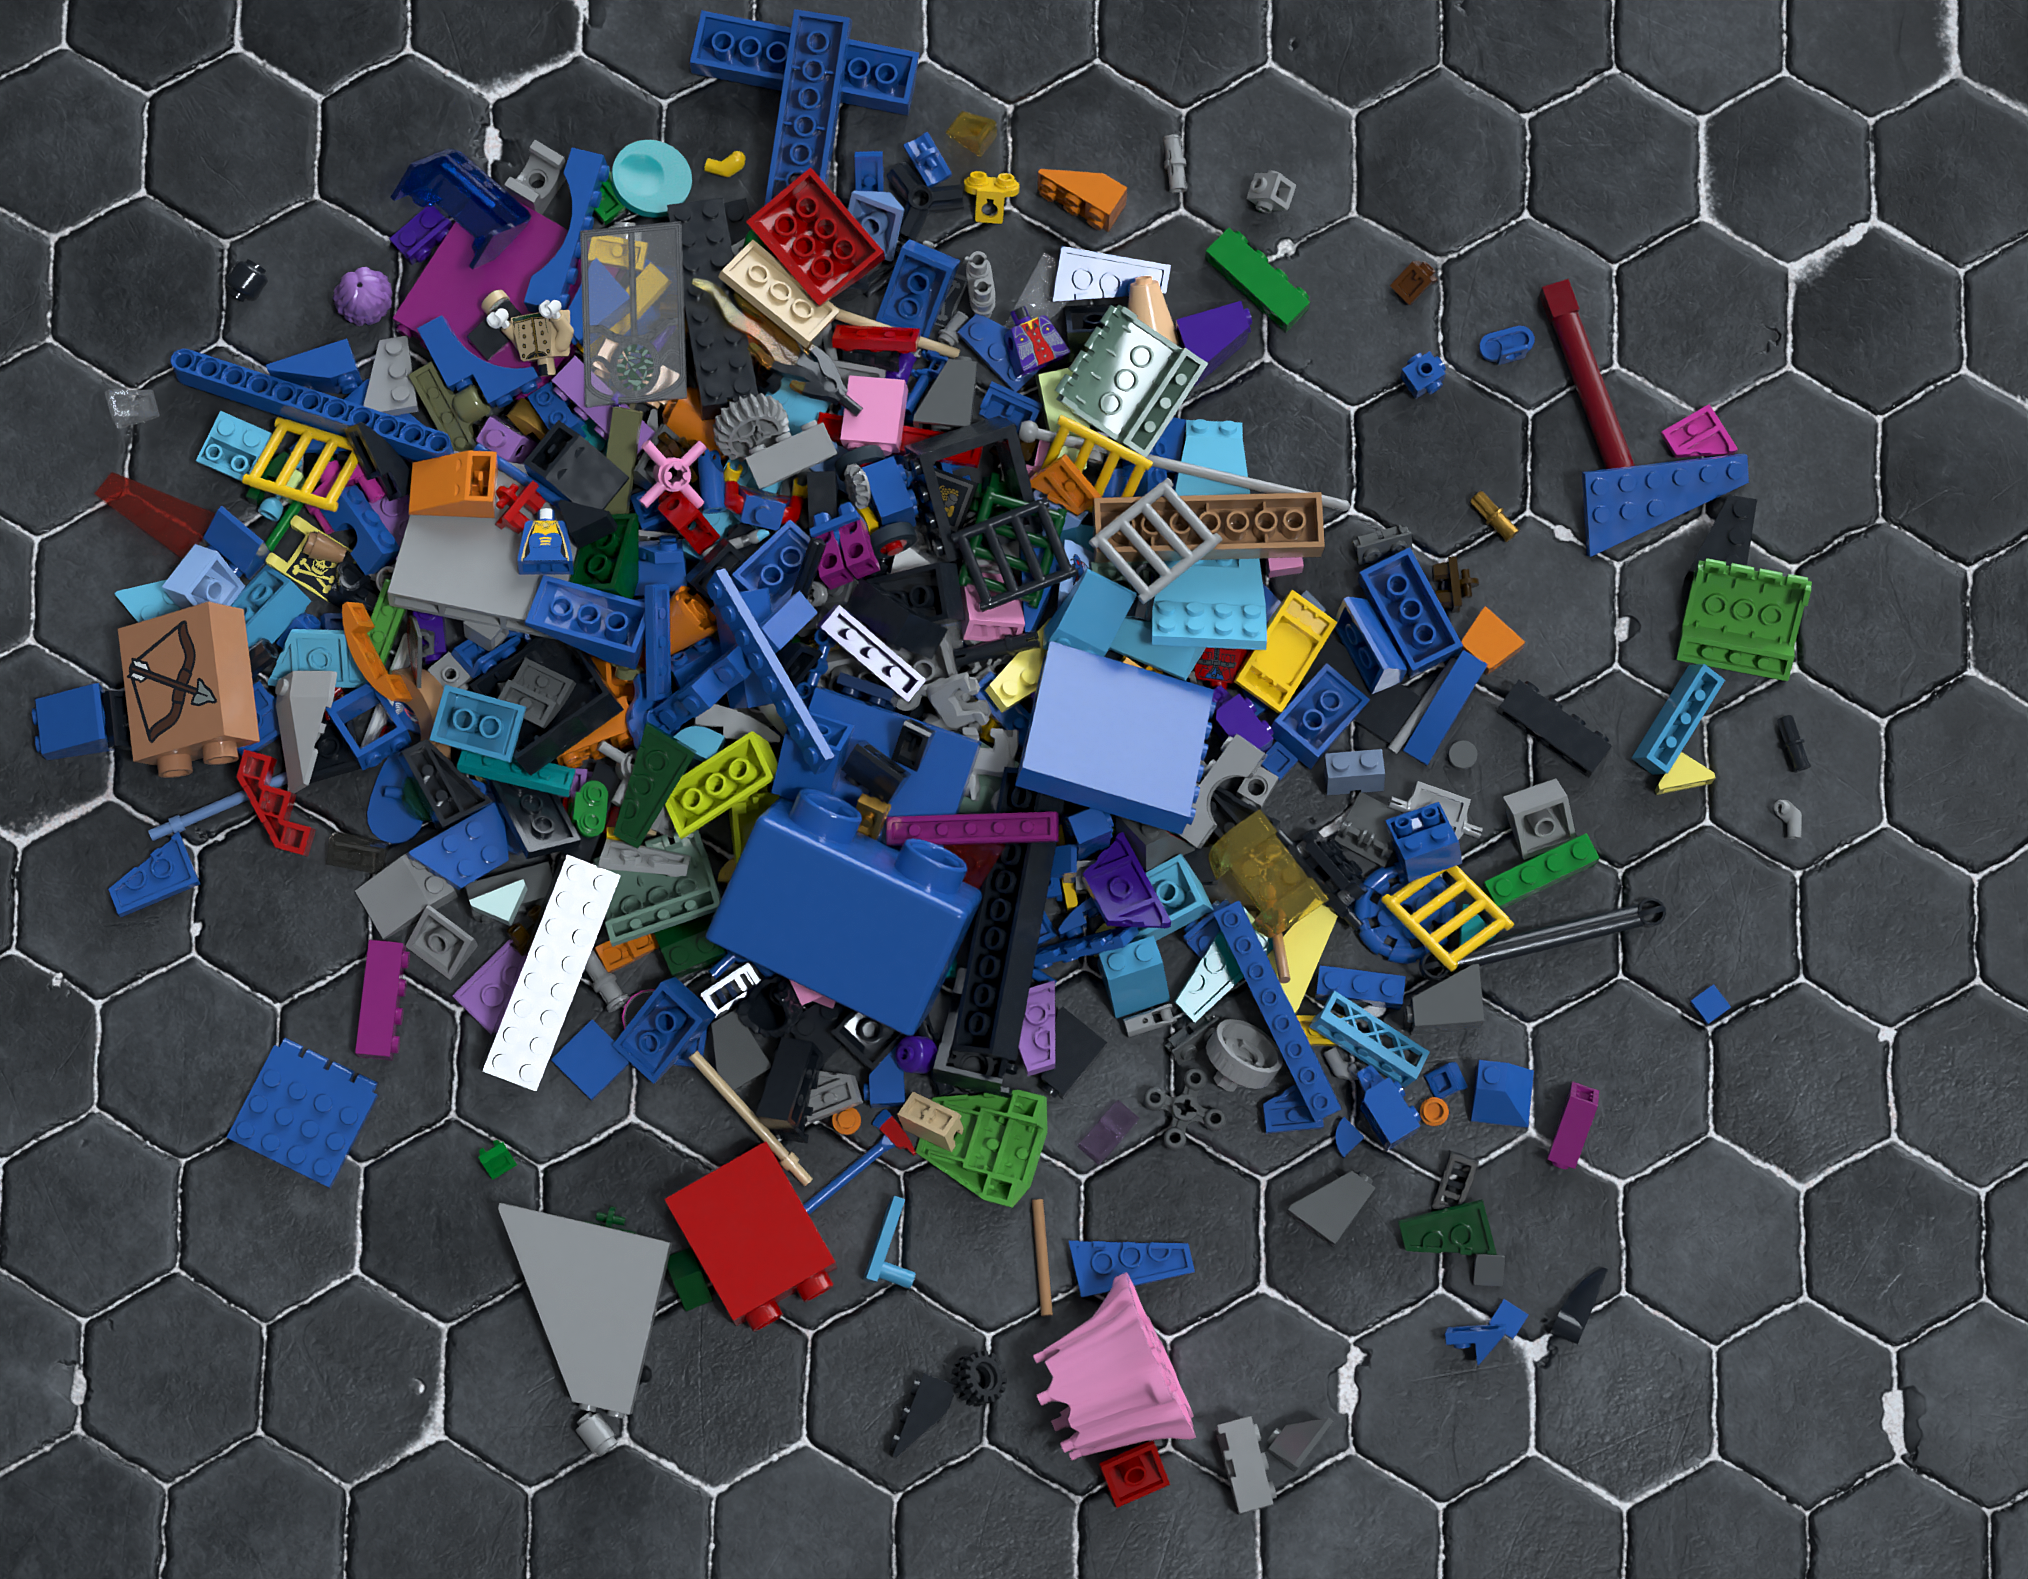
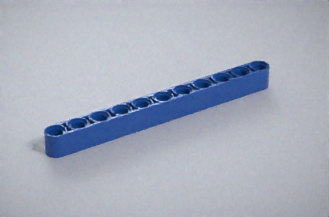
[171,349,454,461]

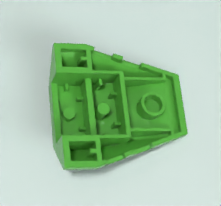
[916,1090,1048,1208]

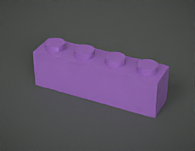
[552,356,655,460]

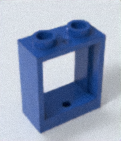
[325,682,412,770]

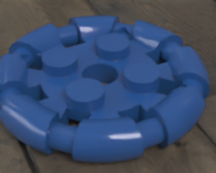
[1353,862,1457,964]

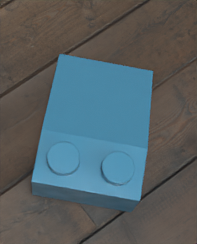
[1043,568,1136,657]
[430,685,526,763]

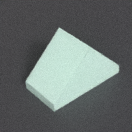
[469,879,528,926]

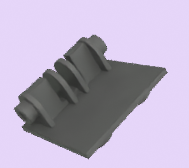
[1335,791,1402,867]

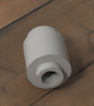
[576,1412,618,1457]

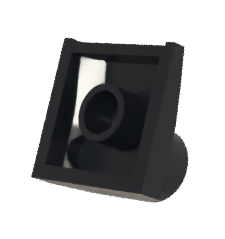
[831,1010,907,1071]

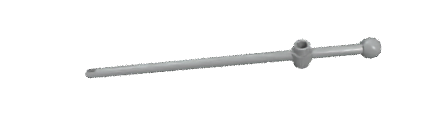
[1018,421,1350,511]

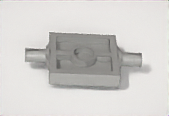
[1388,781,1483,840]

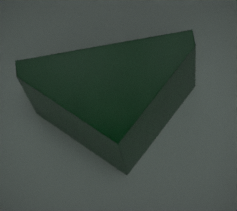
[667,1247,713,1312]

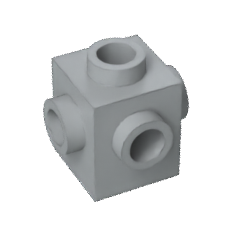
[1247,170,1296,213]

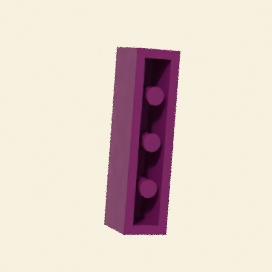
[355,940,410,1061]

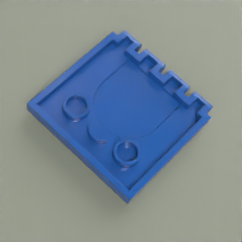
[227,1038,378,1189]

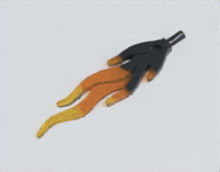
[692,278,863,417]

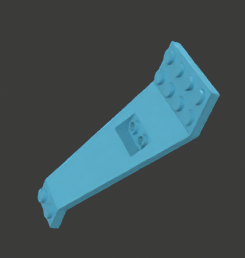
[1152,419,1267,650]

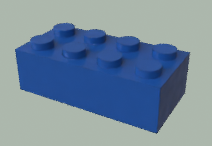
[1358,547,1463,678]

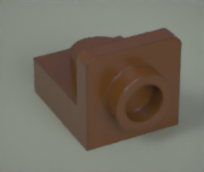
[1390,261,1438,305]

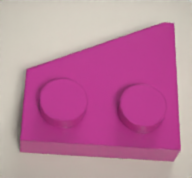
[1660,404,1738,458]

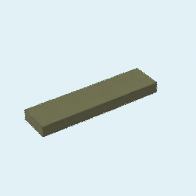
[604,406,643,514]

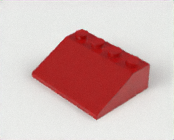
[746,167,885,307]

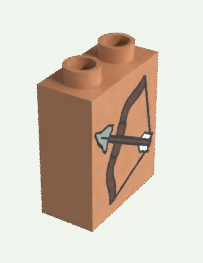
[118,601,260,778]

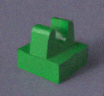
[478,1140,517,1180]

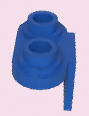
[1479,326,1535,365]

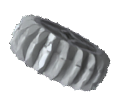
[712,393,789,463]

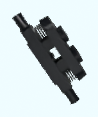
[1273,829,1368,931]

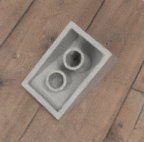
[355,853,458,940]

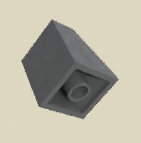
[913,356,977,433]
[1404,964,1484,1035]

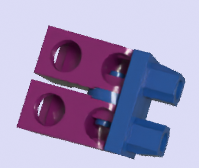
[809,502,881,590]

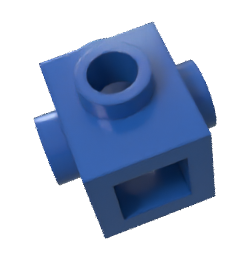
[1400,351,1446,399]

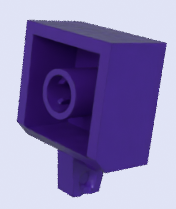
[1212,685,1274,754]

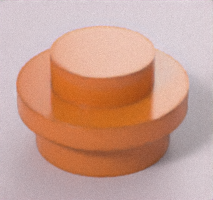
[1420,1097,1449,1126]
[832,1107,861,1135]

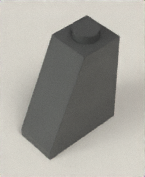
[711,1009,772,1101]
[1286,1171,1375,1247]

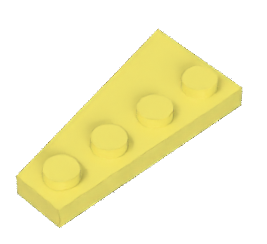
[985,618,1051,713]

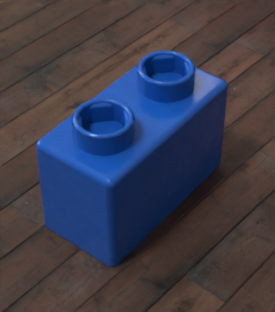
[705,788,982,1036]

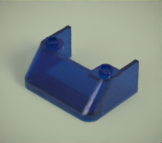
[390,148,531,269]

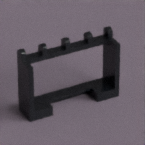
[932,967,1018,1098]

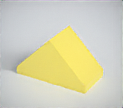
[1655,752,1715,795]

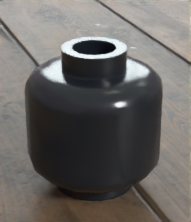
[226,259,268,302]

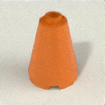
[642,586,718,657]

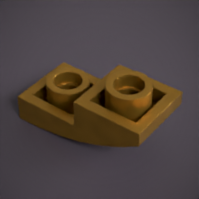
[506,398,549,441]

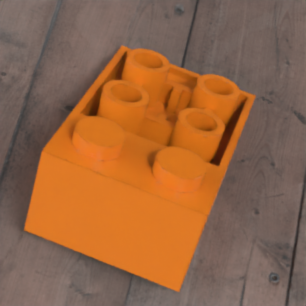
[1038,169,1127,232]
[409,450,498,518]
[556,696,634,768]

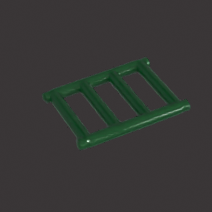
[959,486,1068,609]

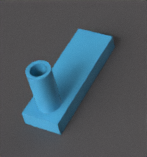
[862,1196,916,1289]

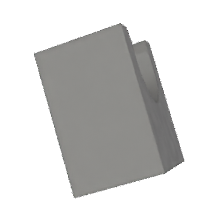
[504,140,566,215]

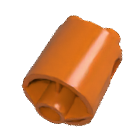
[663,386,728,461]

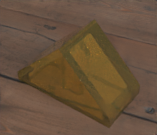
[946,111,997,157]

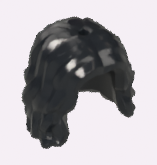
[736,974,803,1038]

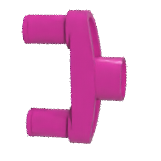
[304,460,386,534]

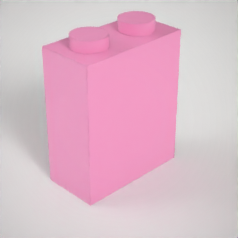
[840,375,908,456]
[960,573,1025,642]

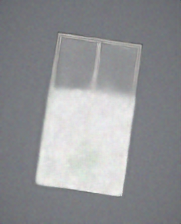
[580,221,687,408]

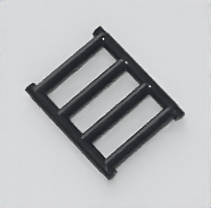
[950,497,1078,612]

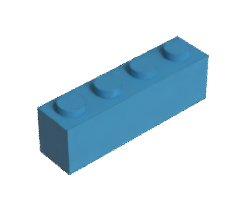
[1631,664,1725,775]

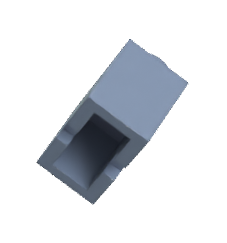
[1324,749,1385,795]

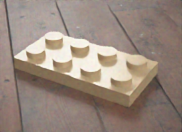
[718,240,840,348]

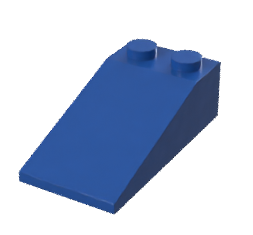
[525,575,646,670]

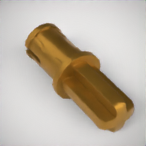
[1470,491,1519,542]

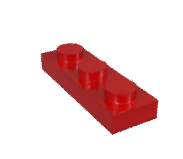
[832,325,920,354]

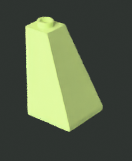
[1035,368,1090,469]

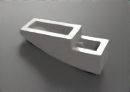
[693,704,780,743]

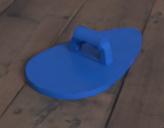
[367,744,425,844]

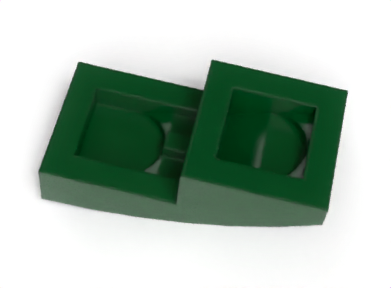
[246,452,290,507]

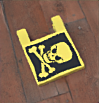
[265,515,356,603]

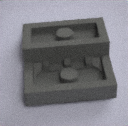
[498,658,576,729]

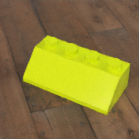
[665,731,778,839]

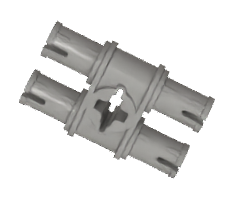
[966,251,995,318]

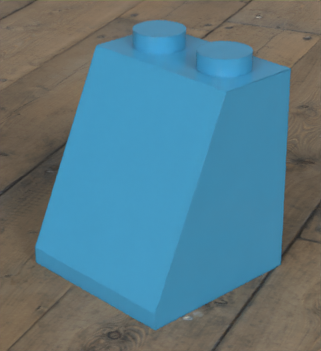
[1097,936,1170,1019]

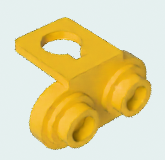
[964,171,1020,224]

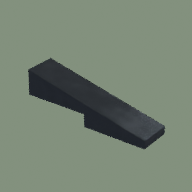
[563,762,621,864]

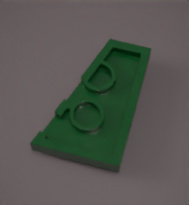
[1398,1199,1497,1255]

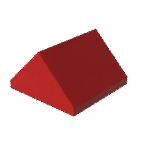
[1098,1440,1170,1508]

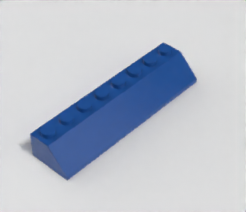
[690,10,919,116]

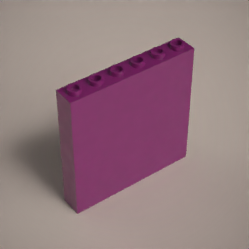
[393,180,627,401]

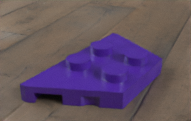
[1082,832,1171,928]

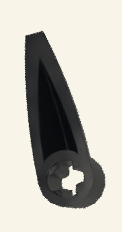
[1551,1267,1609,1345]

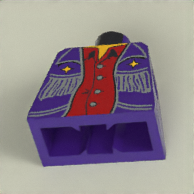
[1005,306,1070,378]

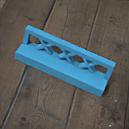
[1309,990,1430,1088]

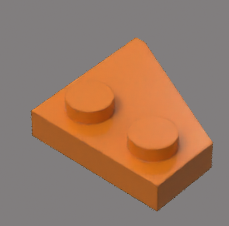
[1029,454,1102,515]

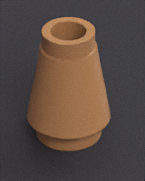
[303,531,347,563]

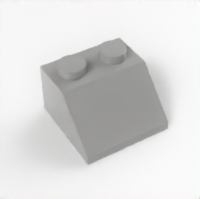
[1503,779,1576,860]

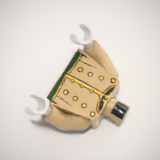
[487,300,574,377]

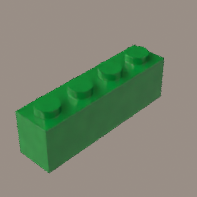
[1205,228,1310,333]
[1481,833,1600,910]

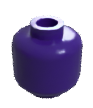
[895,1036,938,1074]

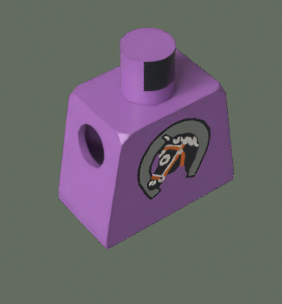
[476,415,539,464]

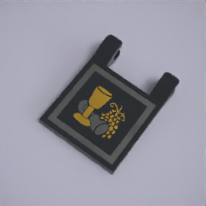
[904,464,979,534]

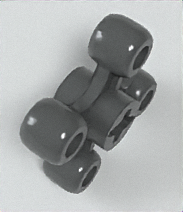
[1143,1068,1227,1151]

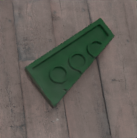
[613,721,697,849]

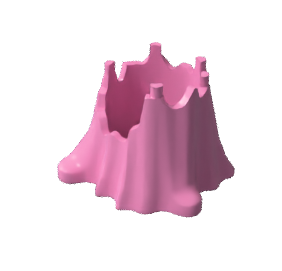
[1033,1272,1196,1461]

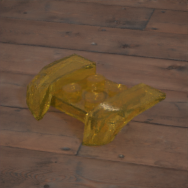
[1209,809,1329,938]

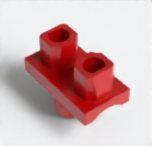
[495,480,546,534]

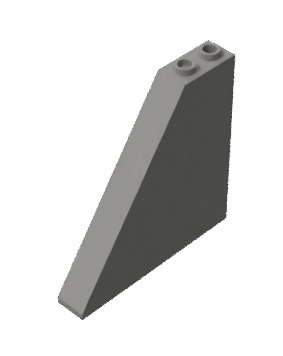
[498,1203,672,1419]

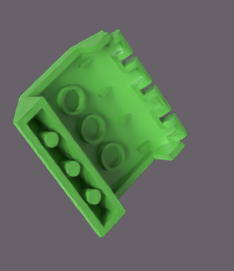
[1676,558,1812,681]

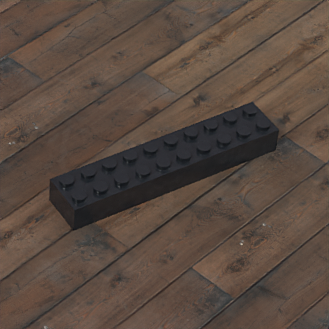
[951,767,1065,1061]

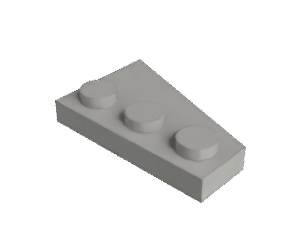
[363,335,419,416]
[598,839,691,877]

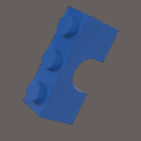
[320,485,400,575]
[1315,965,1406,1010]

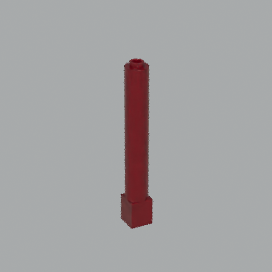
[1539,279,1635,469]

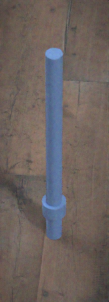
[148,772,288,841]

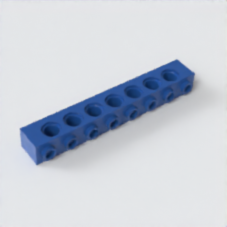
[1213,900,1342,1122]

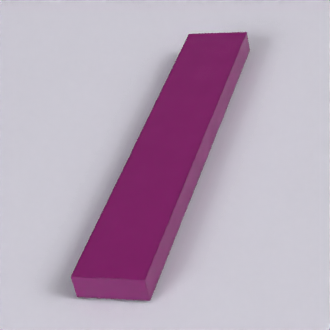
[886,812,1058,847]

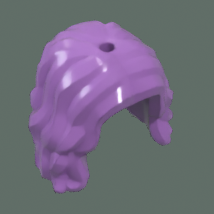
[333,267,392,326]

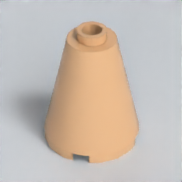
[1128,276,1180,346]

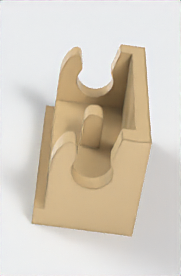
[897,1092,963,1152]

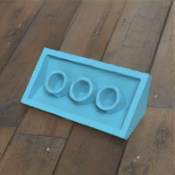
[1109,616,1206,681]

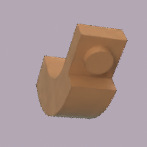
[391,667,451,760]

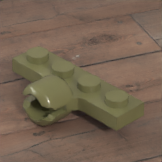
[408,361,491,452]

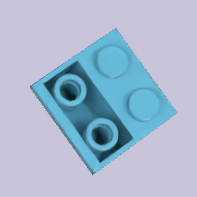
[196,411,272,482]

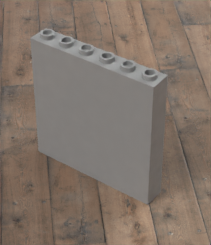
[388,448,579,640]

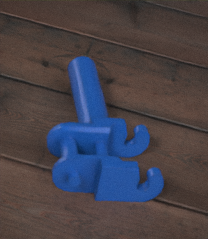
[905,350,949,415]

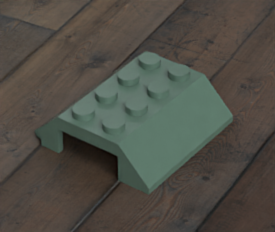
[1055,305,1208,458]
[593,830,721,947]

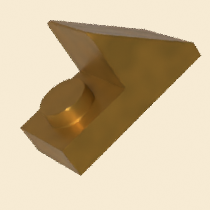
[856,793,891,841]

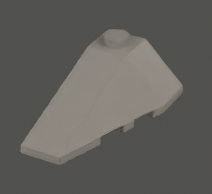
[275,671,337,793]

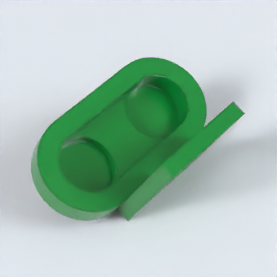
[567,781,608,838]

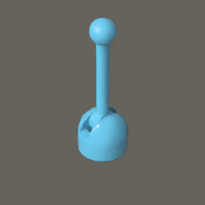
[258,460,302,521]

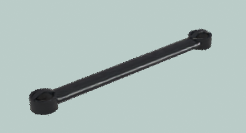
[1419,898,1666,981]

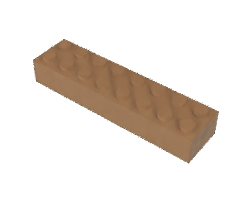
[1092,492,1325,563]

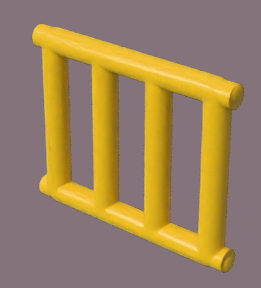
[1033,415,1153,512]
[242,417,359,512]
[1381,865,1514,971]

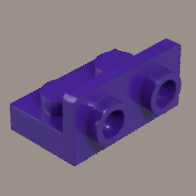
[389,203,453,266]

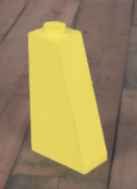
[1268,898,1338,1014]

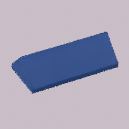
[714,588,773,709]

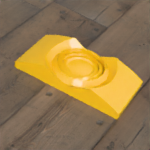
[1234,590,1337,714]

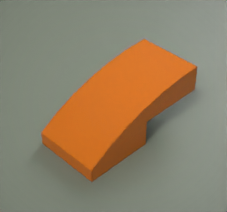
[594,933,659,973]

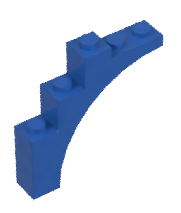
[653,591,818,731]

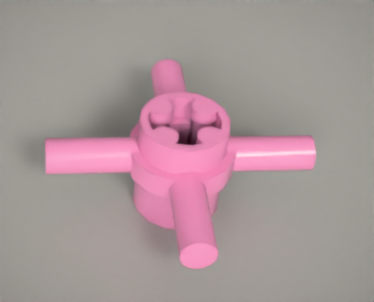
[639,440,707,509]

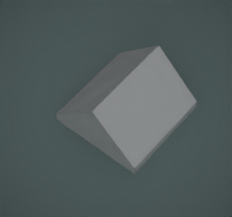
[405,905,478,980]

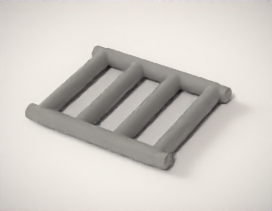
[1089,478,1222,604]

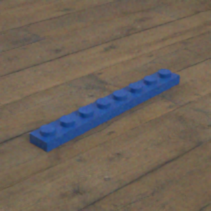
[706,568,835,775]

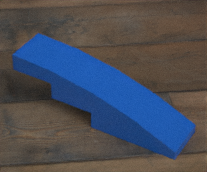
[1403,650,1488,766]

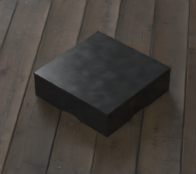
[470,636,624,776]

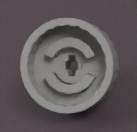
[1206,1019,1283,1092]

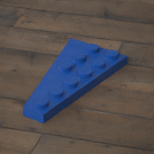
[1582,453,1749,557]

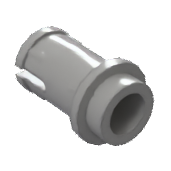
[938,311,970,346]

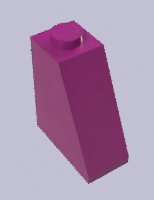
[1548,1081,1599,1169]

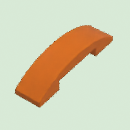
[342,602,413,702]

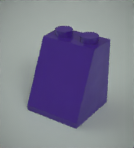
[1175,301,1252,387]

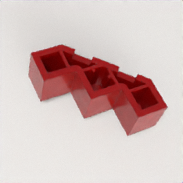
[236,749,316,857]

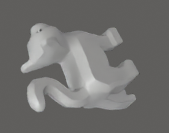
[896,672,992,731]
[962,727,1019,814]

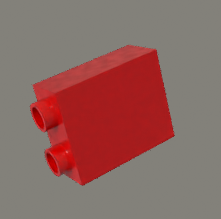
[665,1141,837,1332]

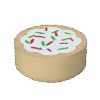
[481,290,510,315]

